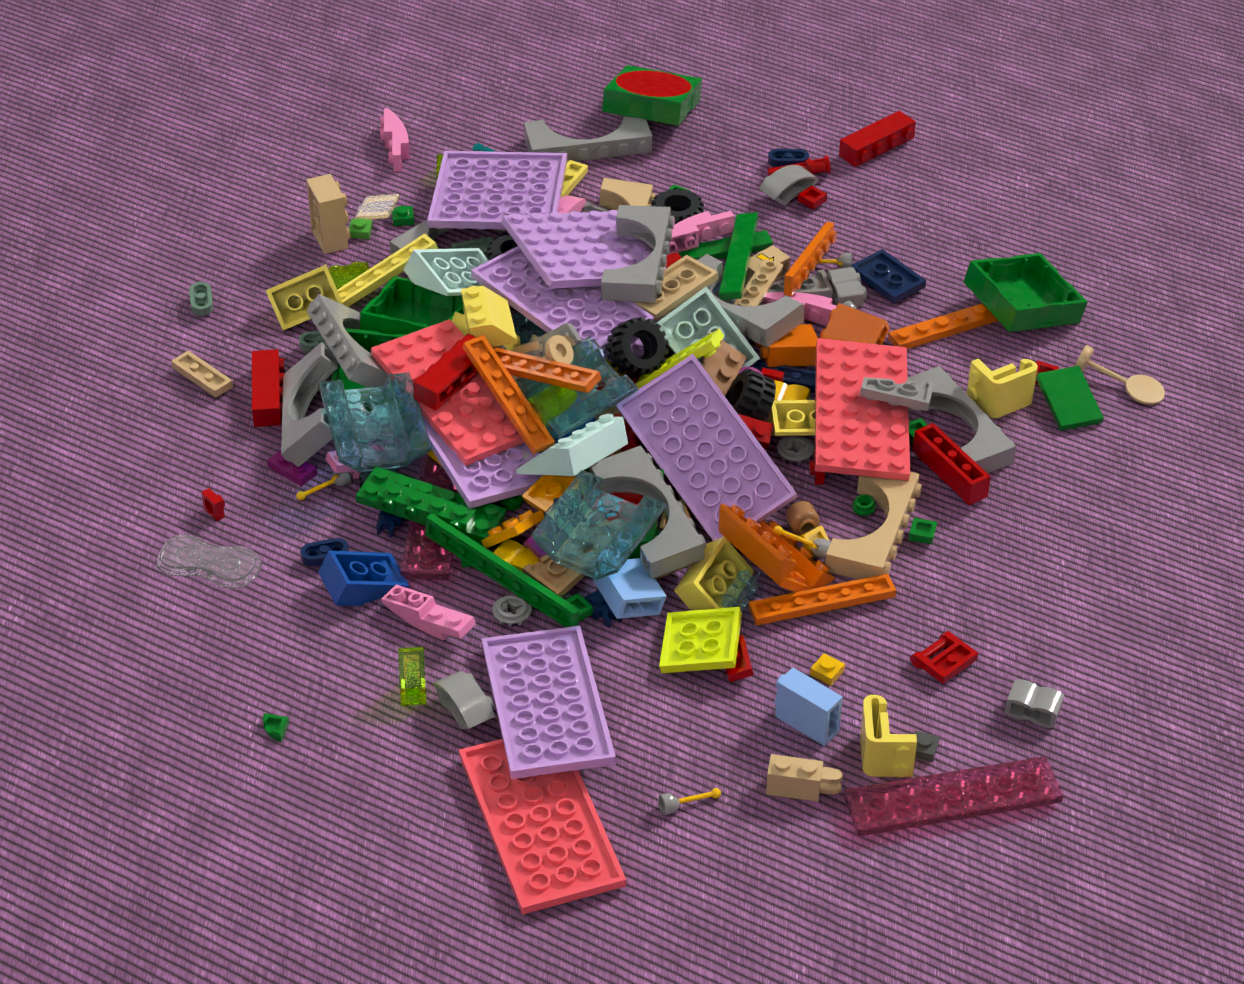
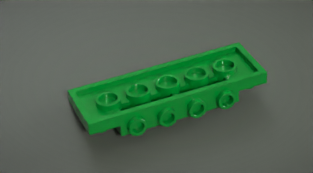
[356,466,507,544]

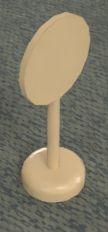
[511,335,574,385]
[1075,345,1165,405]

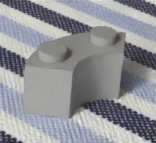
[759,165,819,206]
[433,671,496,729]

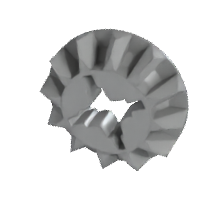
[777,436,814,464]
[492,595,532,627]

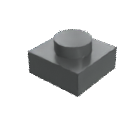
[914,731,940,762]

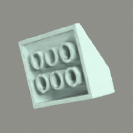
[403,248,489,296]
[655,287,760,375]
[516,414,628,476]

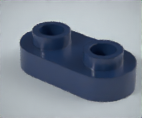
[768,149,809,167]
[300,538,349,566]

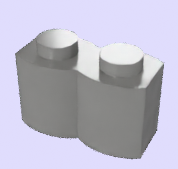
[827,267,867,307]
[1004,679,1064,728]

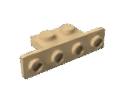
[733,259,783,306]

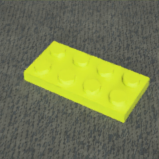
[635,328,724,389]

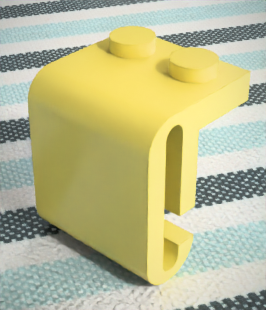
[967,359,1037,418]
[860,695,917,777]

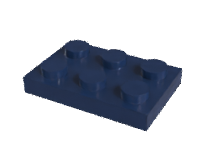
[851,249,926,304]

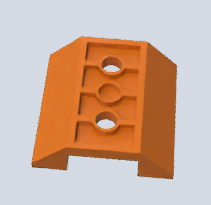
[718,503,835,592]

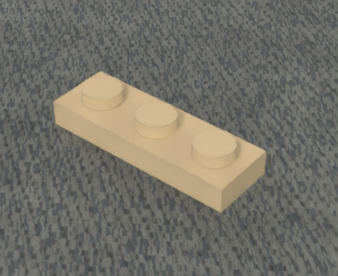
[171,351,233,398]

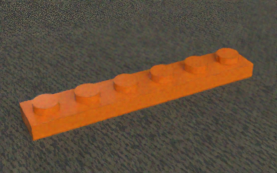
[784,222,837,296]
[888,303,998,349]
[462,335,555,455]
[494,347,602,393]
[748,574,896,626]

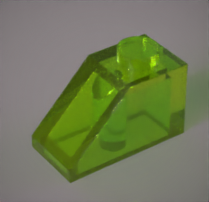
[528,385,578,423]
[398,647,427,706]

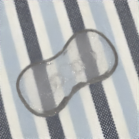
[156,534,262,588]

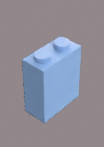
[593,558,666,619]
[775,668,843,746]

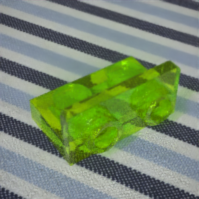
[328,261,369,290]

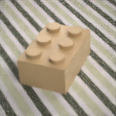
[306,174,350,254]

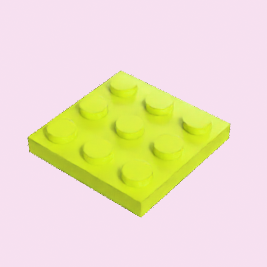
[659,607,742,673]

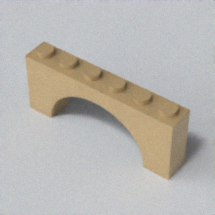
[599,178,656,211]
[825,472,922,579]

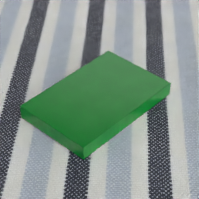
[1036,366,1104,431]

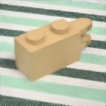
[766,754,843,802]

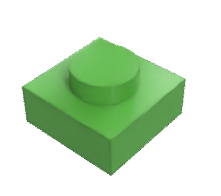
[349,218,373,239]

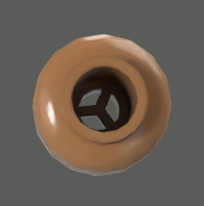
[785,501,820,536]

